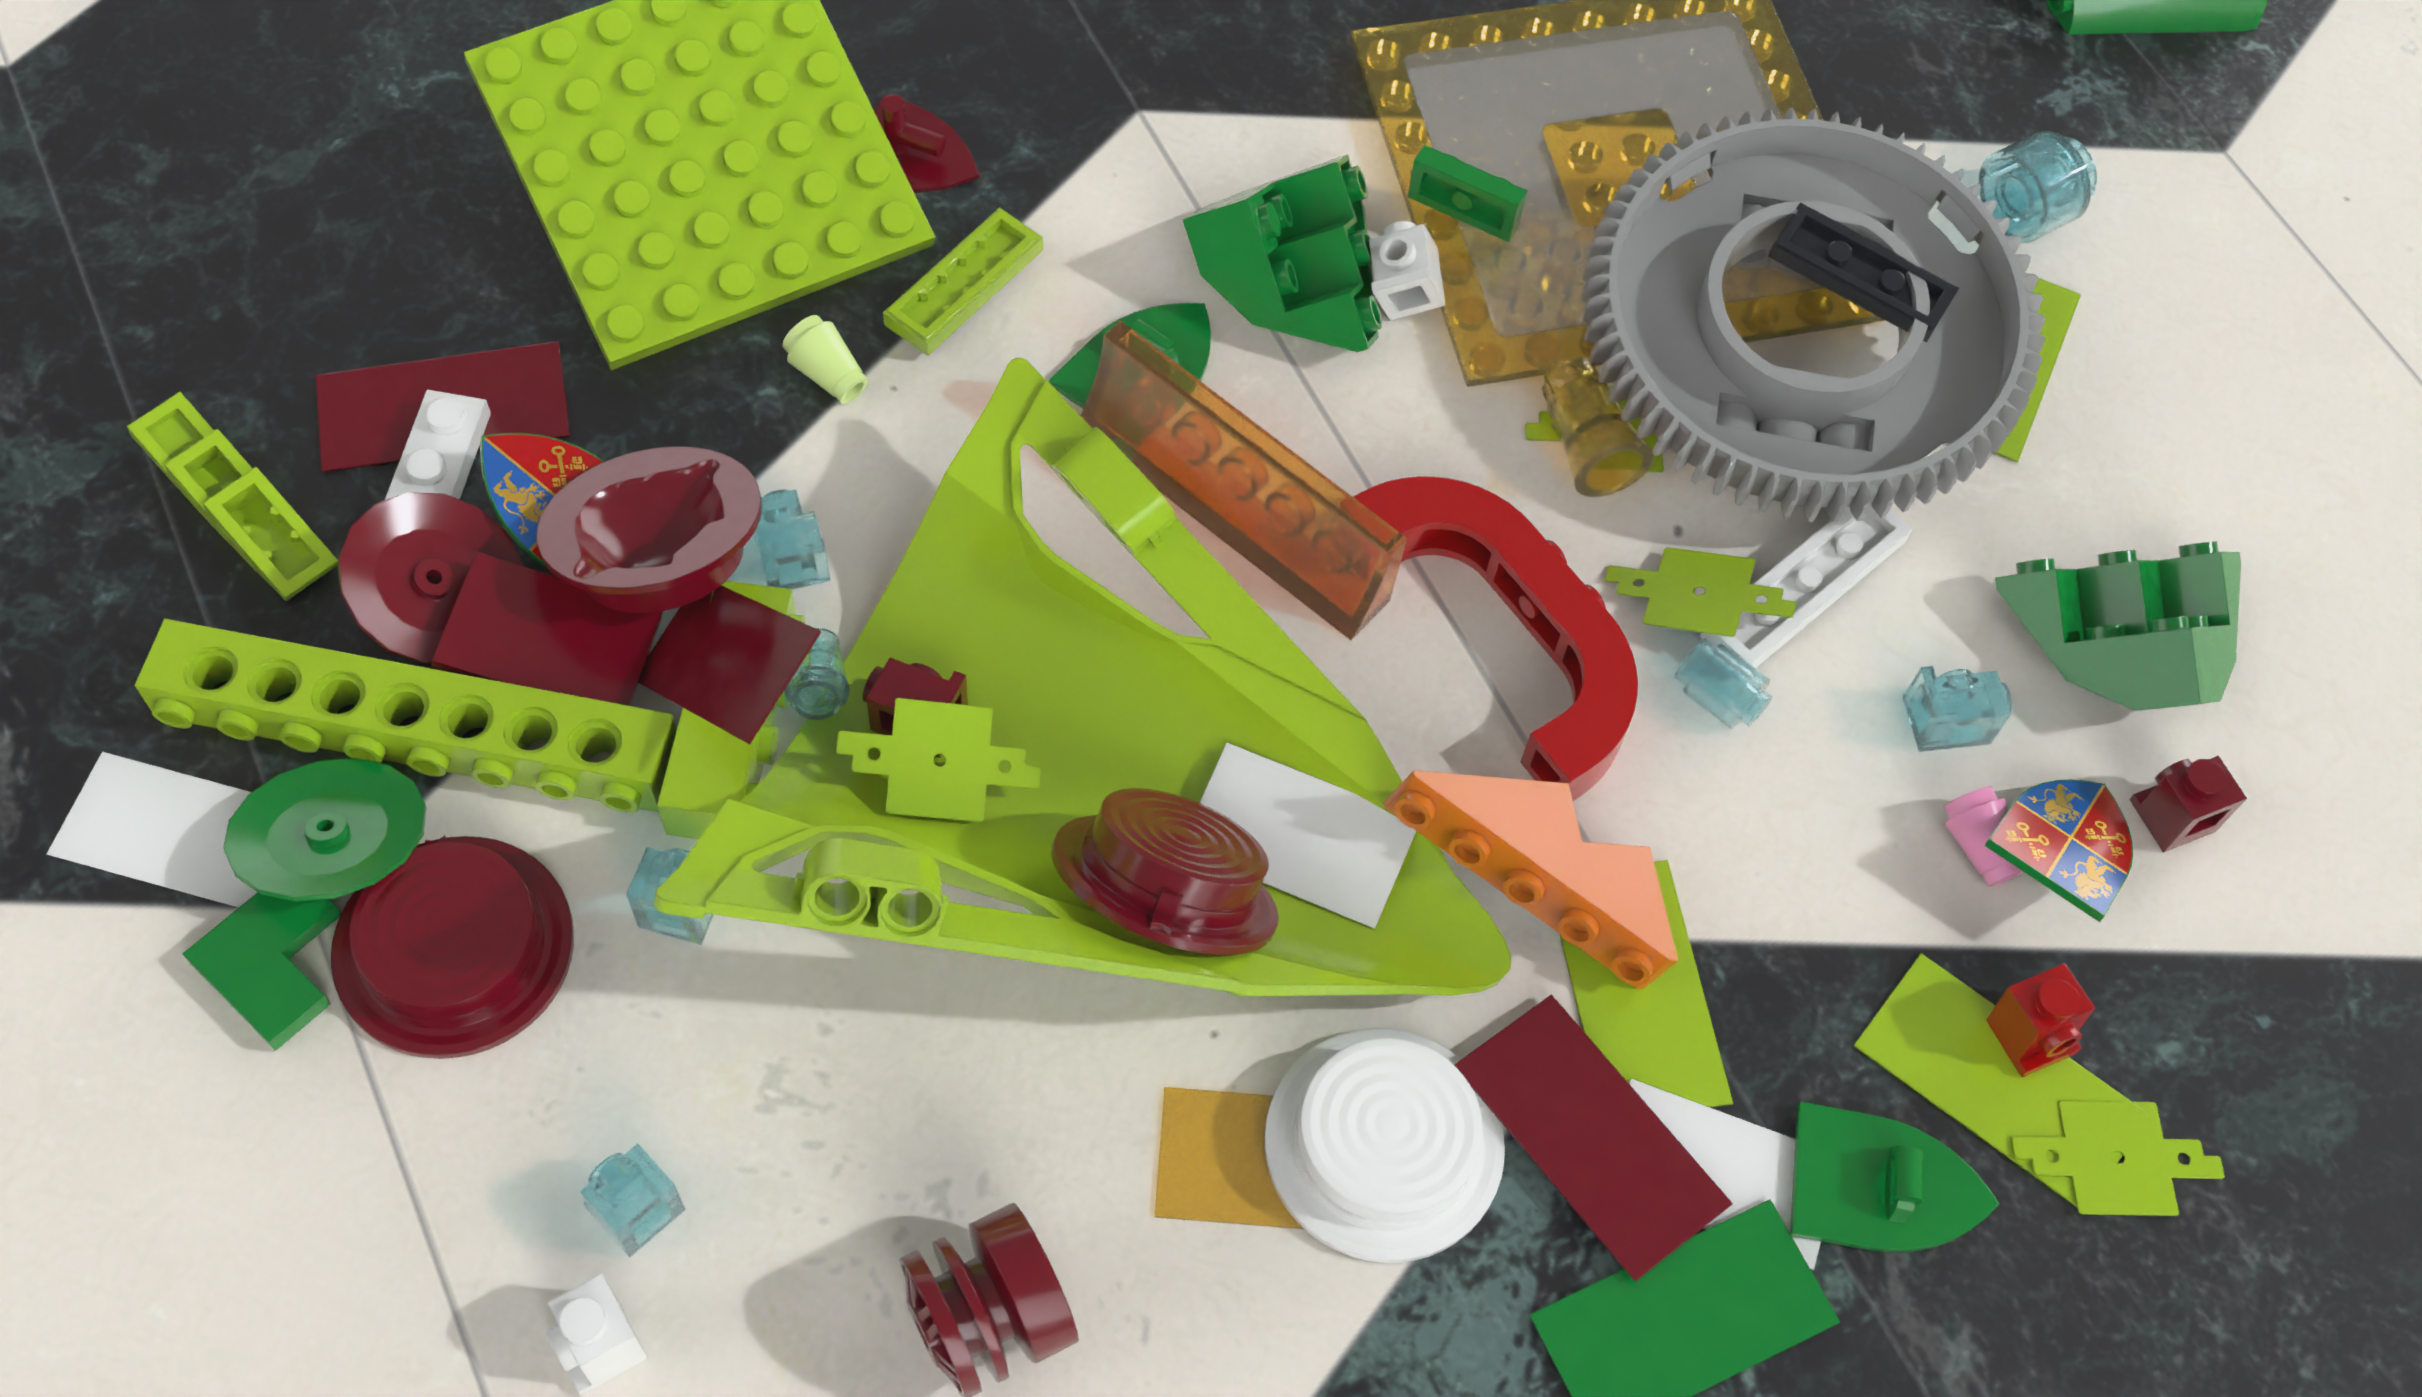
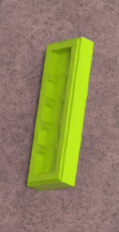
[883,207,1043,356]

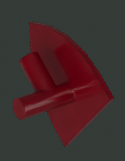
[874,94,980,193]

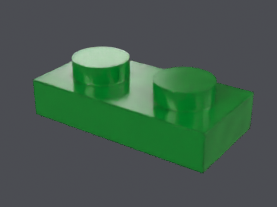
[1407,145,1528,243]

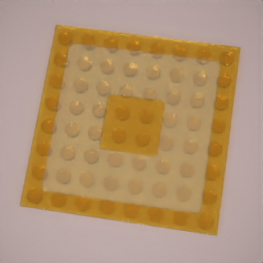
[1351,0,1886,387]

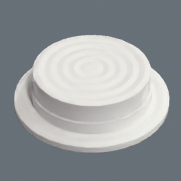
[1264,1028,1505,1263]

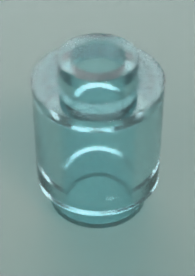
[1674,638,1772,729]

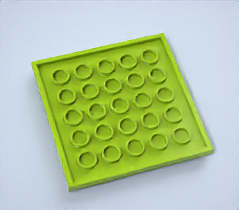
[464,0,935,370]

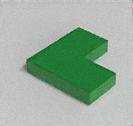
[182,892,341,1051]

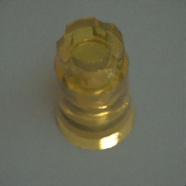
[1542,357,1654,497]

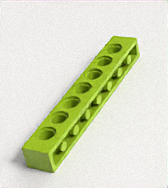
[134,619,677,813]

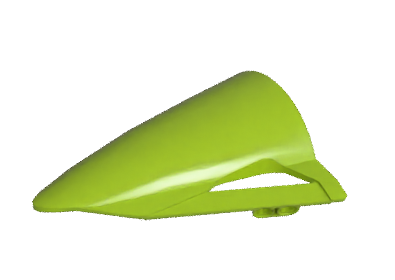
[653,357,1511,997]

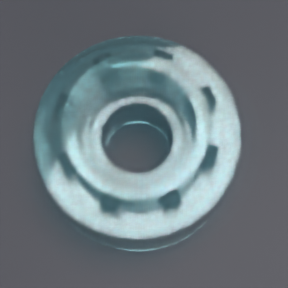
[1979,131,2097,243]

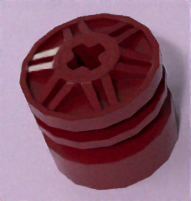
[899,1203,1079,1397]

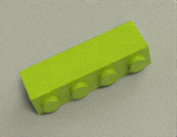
[657,580,805,839]

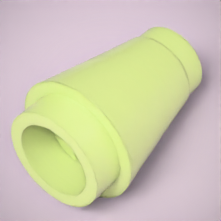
[782,315,868,404]

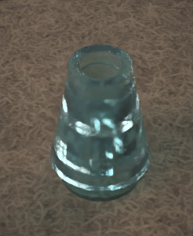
[784,628,850,720]

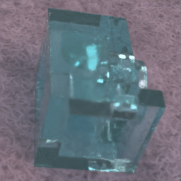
[754,489,831,589]
[1902,666,2012,752]
[626,847,714,945]
[580,1143,686,1258]

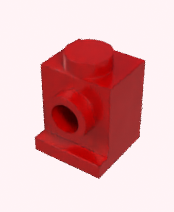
[1986,963,2095,1078]

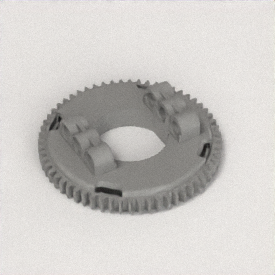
[1581,108,2045,522]

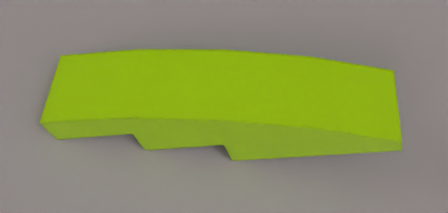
[127,392,338,601]

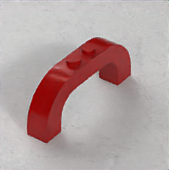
[1334,476,1638,801]

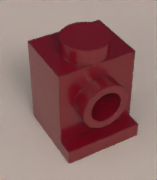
[862,657,968,758]
[2129,755,2247,853]

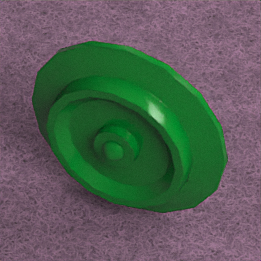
[223,758,427,902]

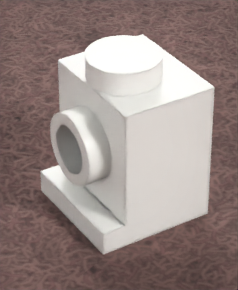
[1369,221,1445,321]
[546,1273,647,1396]

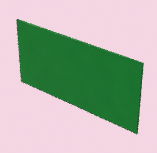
[1529,1199,1840,1397]

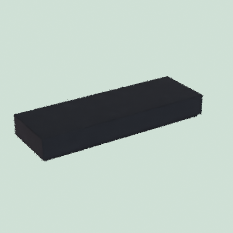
[1768,202,1959,343]

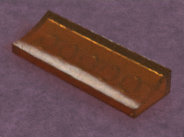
[1080,320,1407,640]

